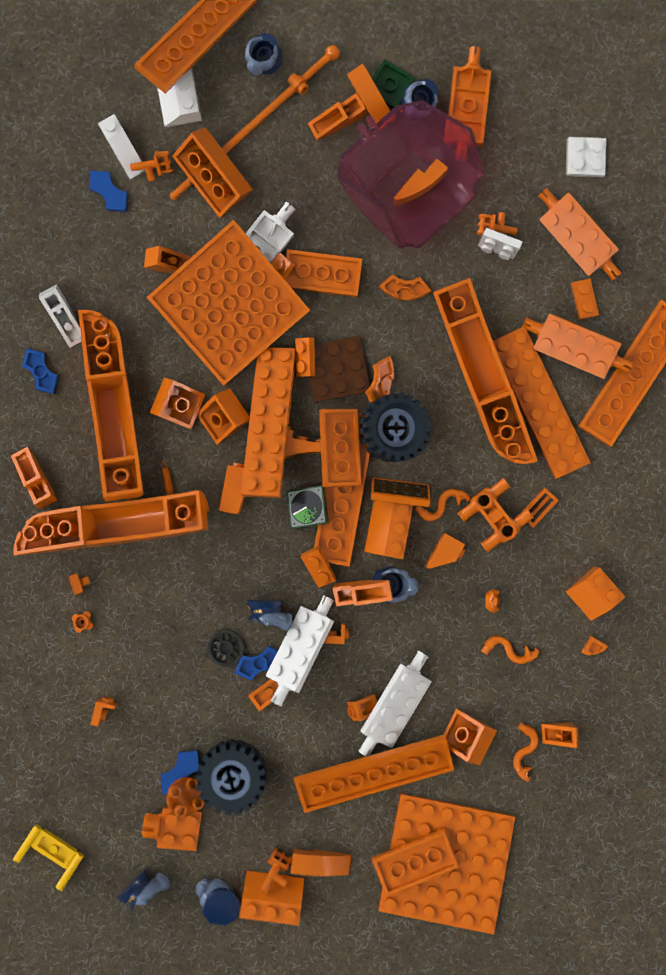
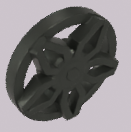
[208,630,244,666]

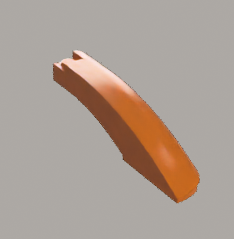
[433,278,538,464]
[78,310,143,502]
[14,490,210,556]

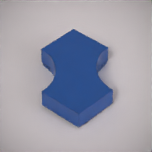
[89,171,128,212]
[22,349,60,395]
[234,645,278,681]
[161,750,199,794]

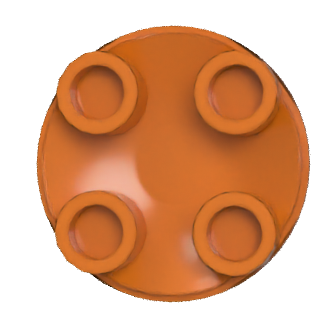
[167,777,204,818]

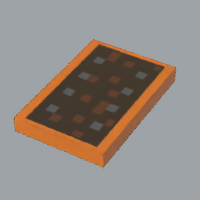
[371,477,430,507]

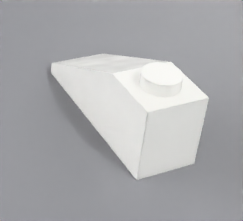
[98,114,145,180]
[39,284,82,347]

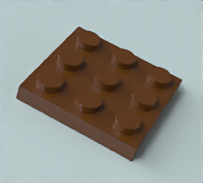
[310,336,370,403]

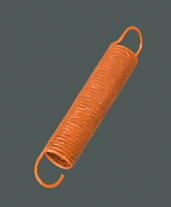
[161,461,174,496]

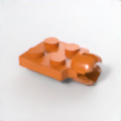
[142,806,202,851]

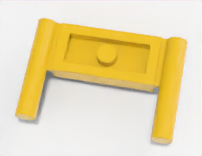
[13,824,84,891]

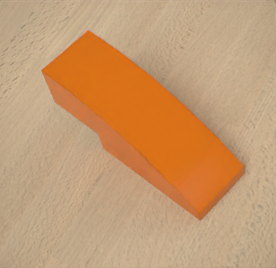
[347,64,394,129]
[308,93,369,140]
[393,158,448,206]
[11,447,57,509]
[333,580,393,606]
[290,848,352,876]

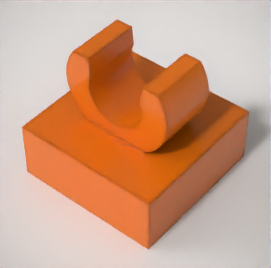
[68,574,91,596]

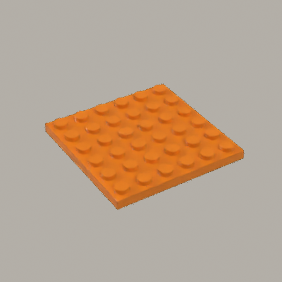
[147,220,310,386]
[378,793,515,934]

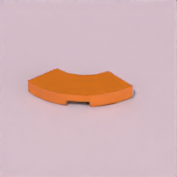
[379,274,432,300]
[365,356,394,403]

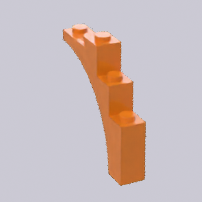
[219,426,321,515]

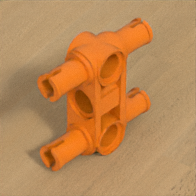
[457,478,534,553]

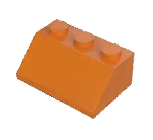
[364,500,413,559]
[240,870,305,926]

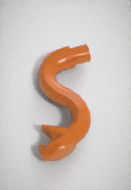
[414,489,471,522]
[481,636,539,664]
[513,722,539,782]

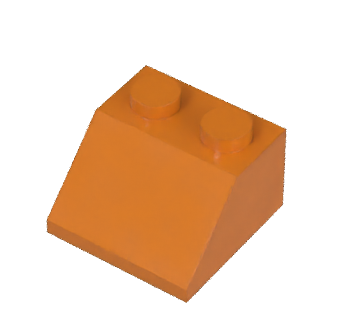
[150,378,205,429]
[197,388,250,445]
[565,567,625,621]
[443,709,497,766]

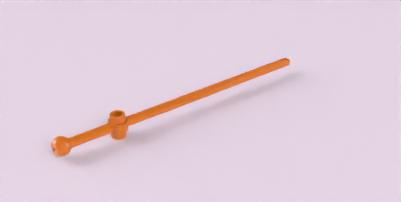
[170,45,340,200]

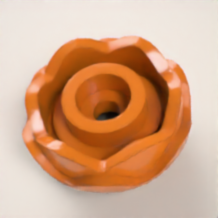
[485,589,500,613]

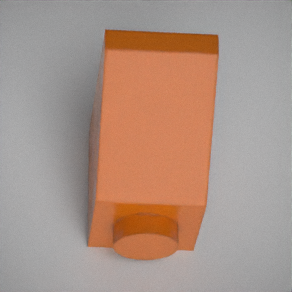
[144,246,190,273]
[424,533,465,569]

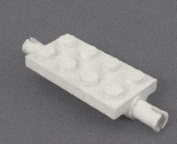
[246,202,295,263]
[266,595,334,707]
[358,651,432,757]

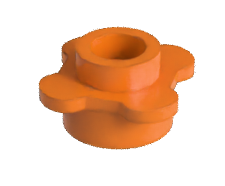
[72,611,94,633]

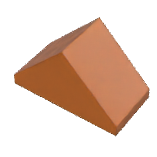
[541,722,579,748]

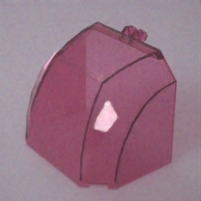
[337,100,484,249]

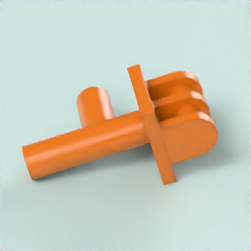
[130,151,173,181]
[477,212,518,236]
[260,847,292,894]

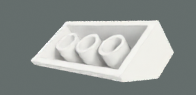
[158,68,202,127]

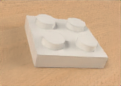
[566,137,606,177]
[478,228,522,260]

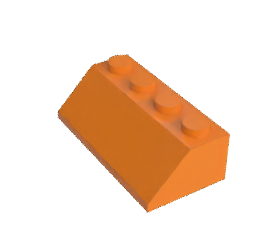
[172,127,253,218]

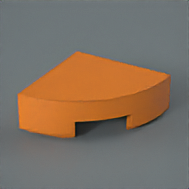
[581,636,608,655]

